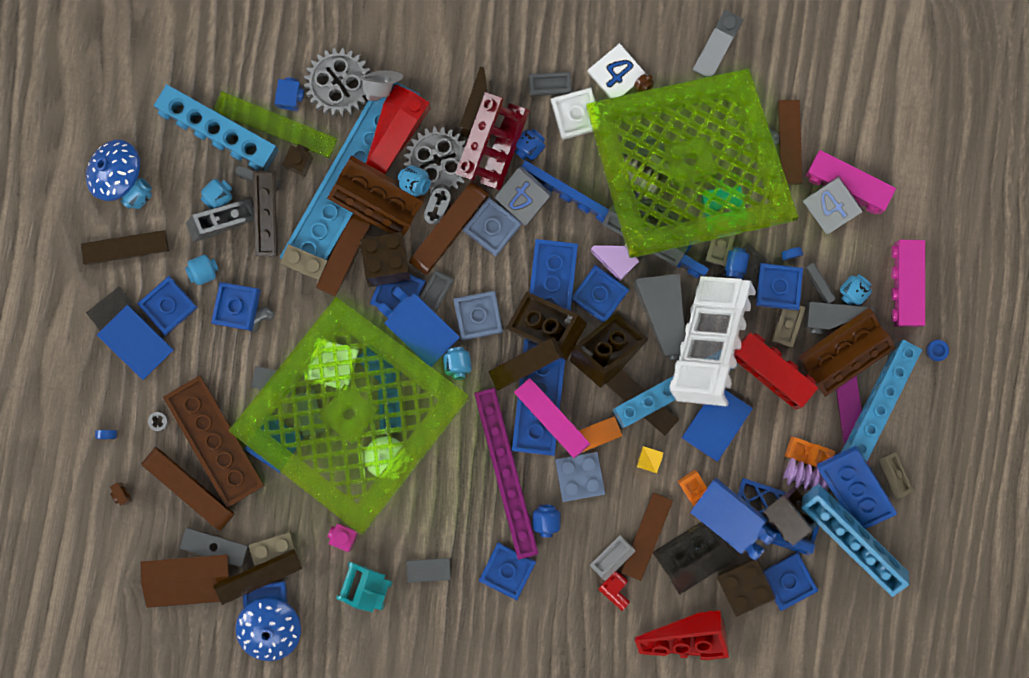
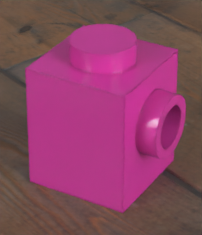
[327,523,360,552]

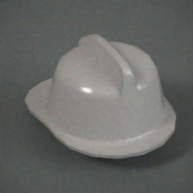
[359,70,403,101]

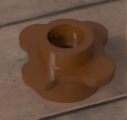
[634,74,654,96]

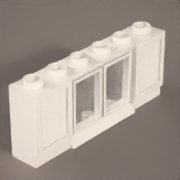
[670,276,756,406]

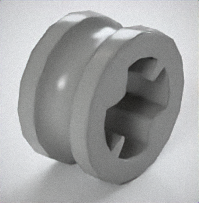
[148,412,169,431]

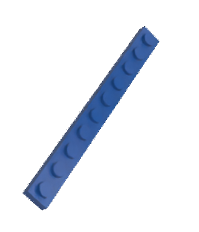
[522,160,709,279]

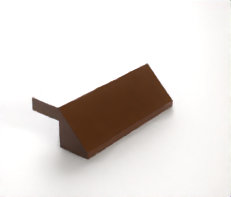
[327,155,426,237]
[798,308,896,397]
[141,555,234,608]

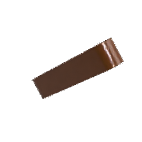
[409,181,489,275]
[141,447,235,531]

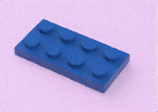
[817,445,897,529]

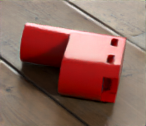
[598,571,630,611]

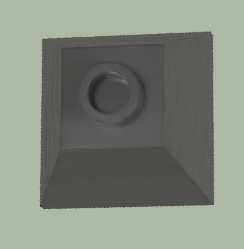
[633,274,685,360]

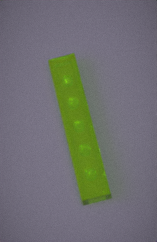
[213,91,338,159]

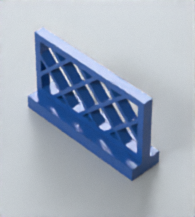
[737,478,819,556]

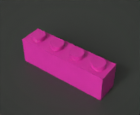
[805,150,896,215]
[891,240,925,328]

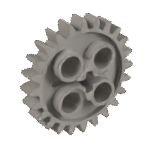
[304,48,371,117]
[403,127,467,196]

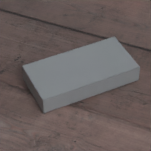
[590,535,635,581]

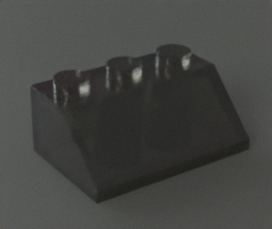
[653,522,735,595]

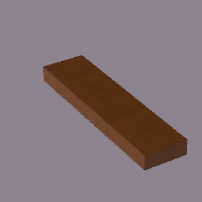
[778,100,803,185]
[621,493,673,581]

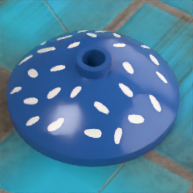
[86,140,140,201]
[236,597,301,661]

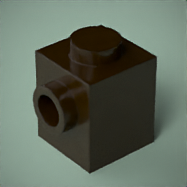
[282,144,313,177]

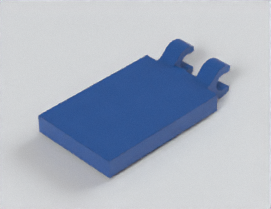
[378,287,460,368]
[690,478,777,560]

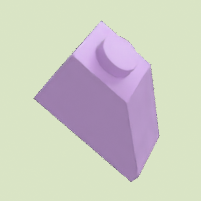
[590,245,639,281]

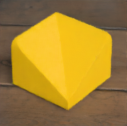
[636,446,664,473]

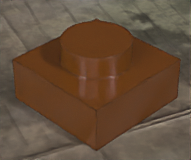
[110,483,133,506]

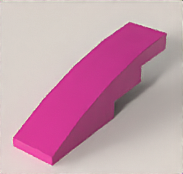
[514,378,590,459]

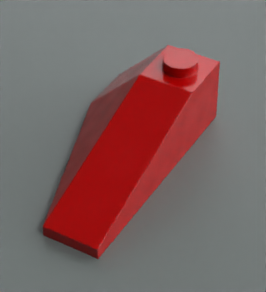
[366,85,431,174]
[635,610,729,660]

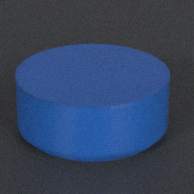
[781,247,803,261]
[926,340,949,362]
[95,430,117,439]

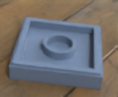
[463,198,522,257]
[453,291,503,341]

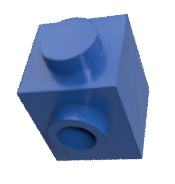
[274,77,305,111]

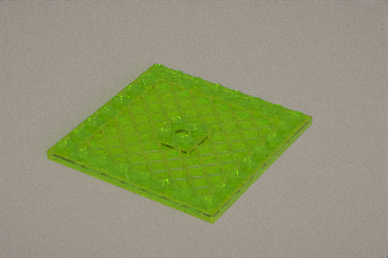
[586,68,798,258]
[228,297,470,535]

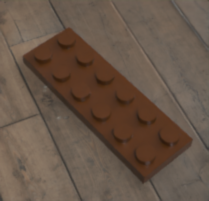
[163,375,265,508]

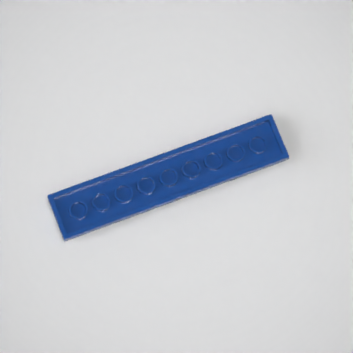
[512,239,578,456]

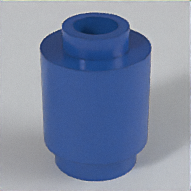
[725,247,749,280]

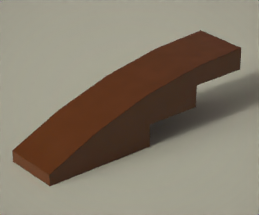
[316,213,372,297]

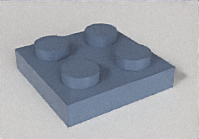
[555,452,605,502]

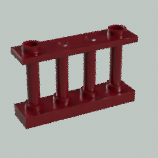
[455,92,530,190]

